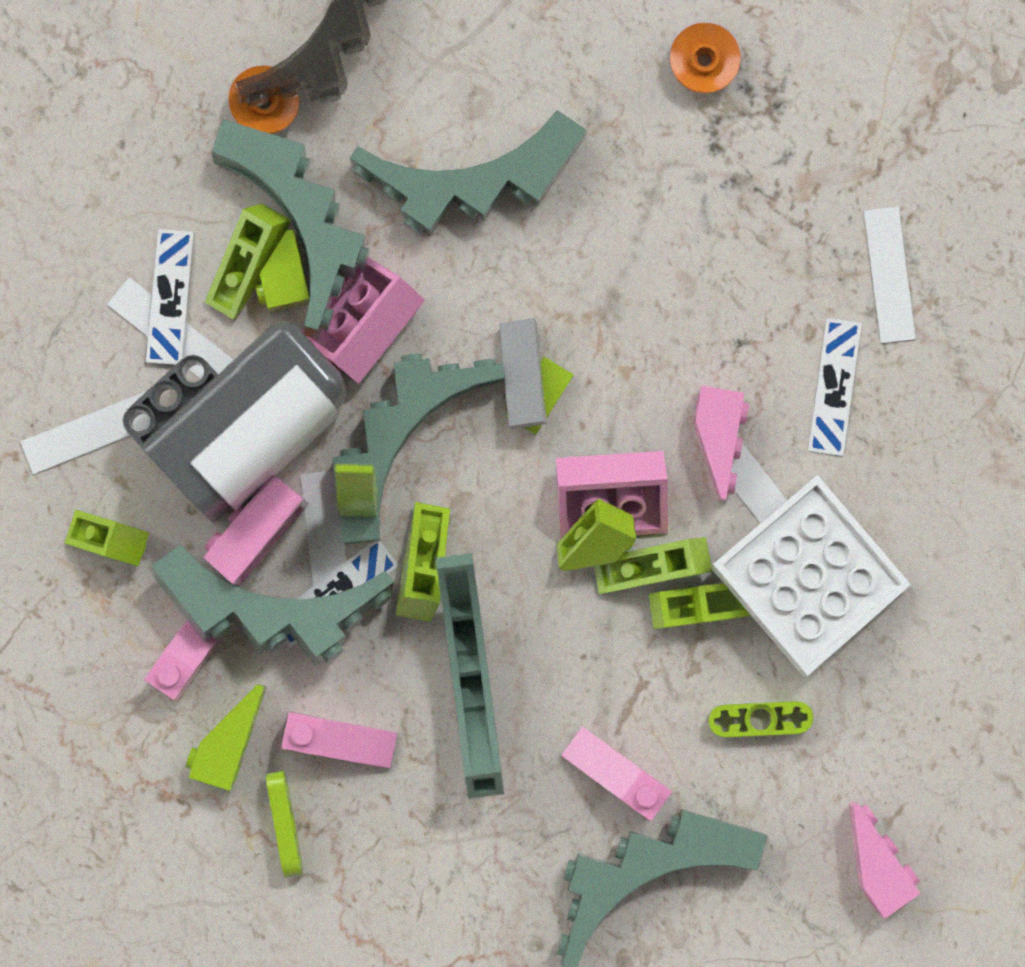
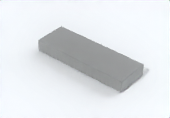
[499,318,547,429]

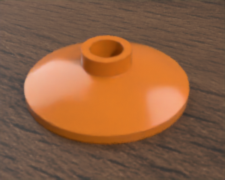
[670,23,741,93]
[228,65,300,134]

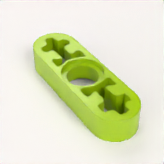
[708,701,813,737]
[266,771,303,878]

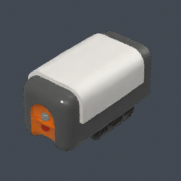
[123,321,348,523]

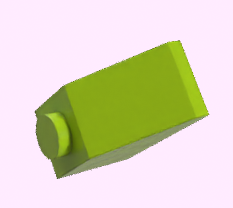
[255,229,310,313]
[556,498,636,571]
[64,509,150,567]

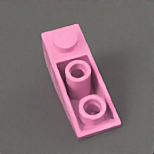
[693,386,749,502]
[849,801,921,919]

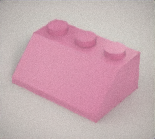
[301,257,425,384]
[556,451,668,539]
[203,474,309,586]

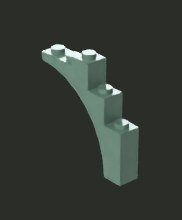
[350,110,586,235]
[212,119,370,340]
[332,354,504,545]
[151,545,394,666]
[435,553,504,799]
[556,809,767,967]

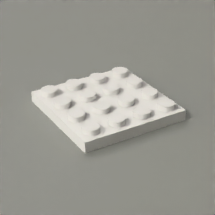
[710,475,911,677]

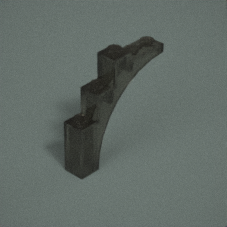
[235,0,387,107]

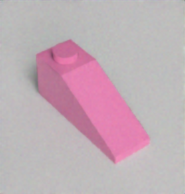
[144,620,232,700]
[281,712,397,768]
[561,726,672,821]

